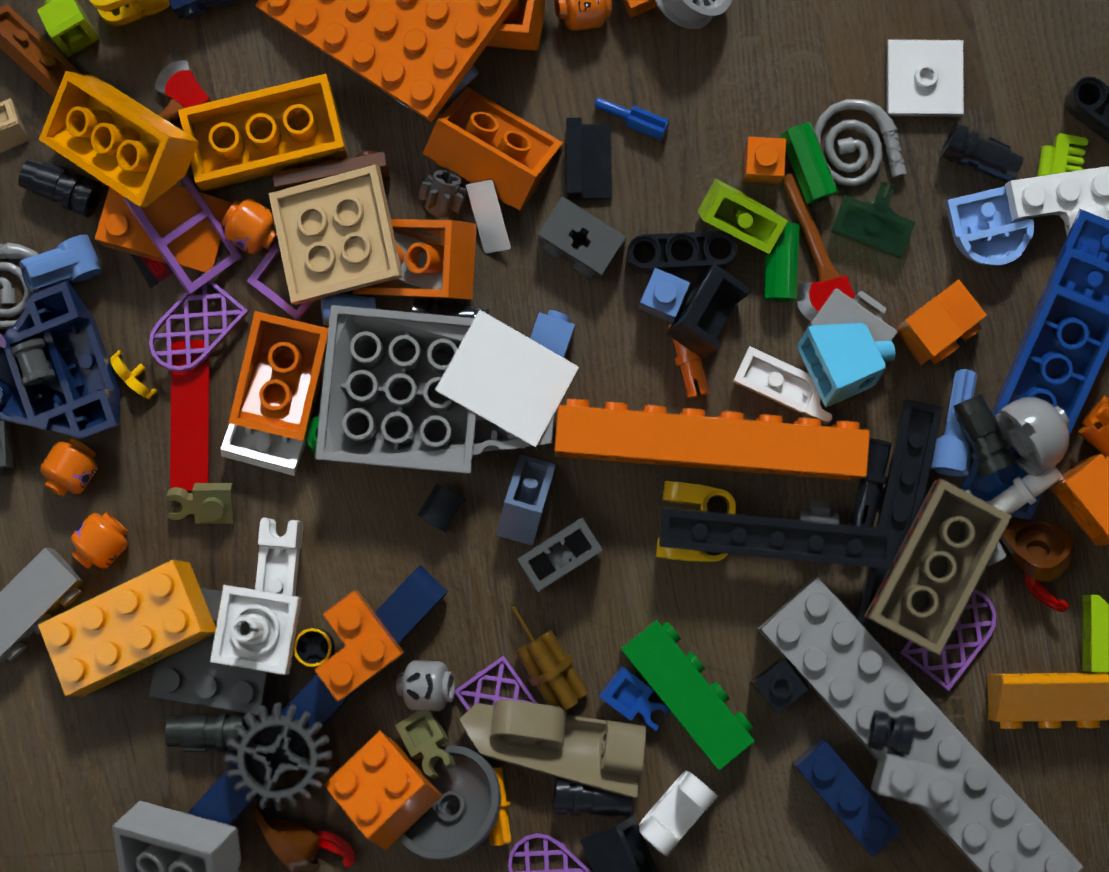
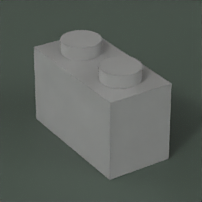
[871,751,965,814]

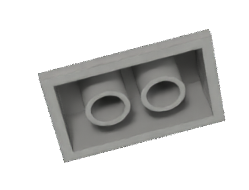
[112,801,241,872]

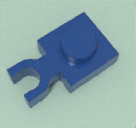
[599,665,671,731]

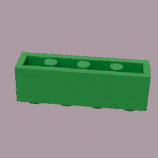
[620,620,755,770]

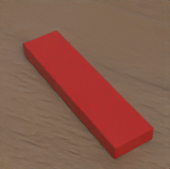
[170,340,211,492]

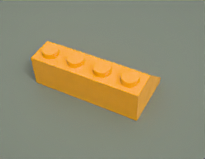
[39,71,199,208]
[987,672,1109,729]

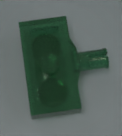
[830,182,915,259]

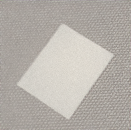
[435,309,579,447]

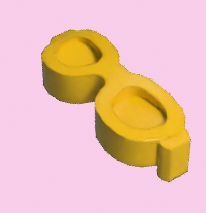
[110,349,158,399]

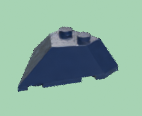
[0,281,120,439]

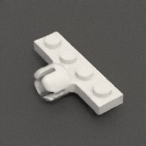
[1005,166,1109,235]

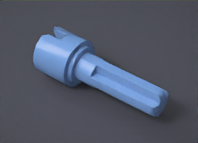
[930,369,977,477]

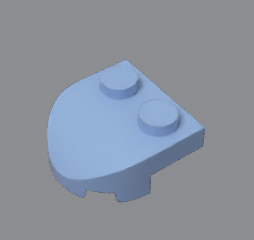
[945,186,1034,266]

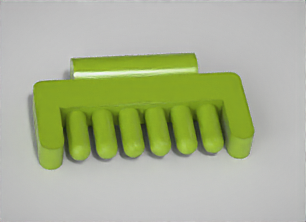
[1037,133,1089,177]

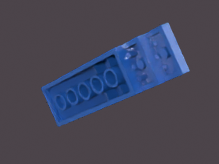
[960,209,1109,520]

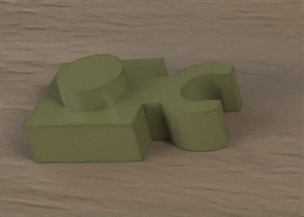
[166,483,235,524]
[395,710,455,780]

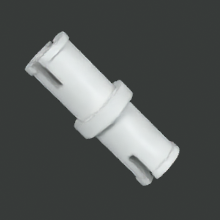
[987,466,1064,515]

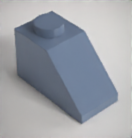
[496,454,556,546]

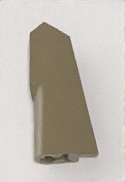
[459,700,646,798]

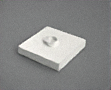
[886,39,964,117]

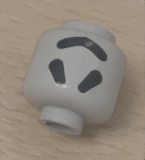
[396,660,455,711]

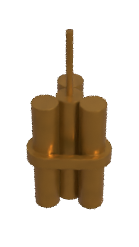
[512,606,588,710]

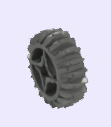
[225,703,332,810]

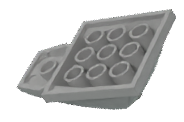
[315,305,554,474]

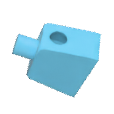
[797,323,896,407]

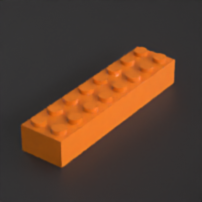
[555,399,870,481]

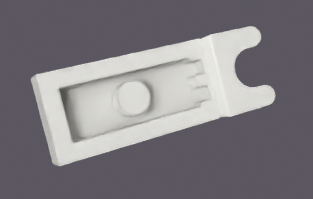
[733,346,832,425]
[255,517,304,596]

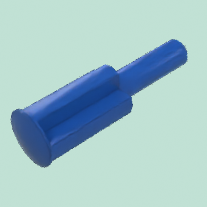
[594,97,670,141]

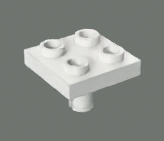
[210,585,302,674]

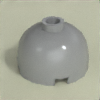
[995,397,1070,477]

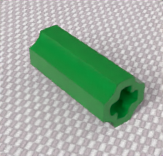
[780,122,839,205]
[764,223,800,302]

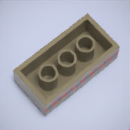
[864,479,1012,655]

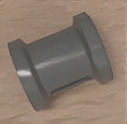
[10,339,56,387]

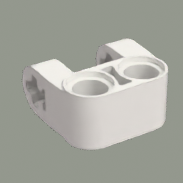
[639,770,718,856]

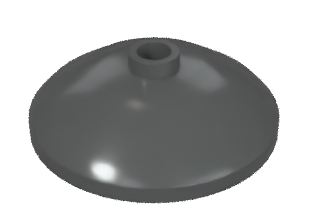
[399,745,501,861]

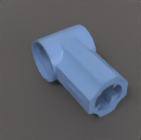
[19,234,103,293]

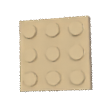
[268,164,403,305]

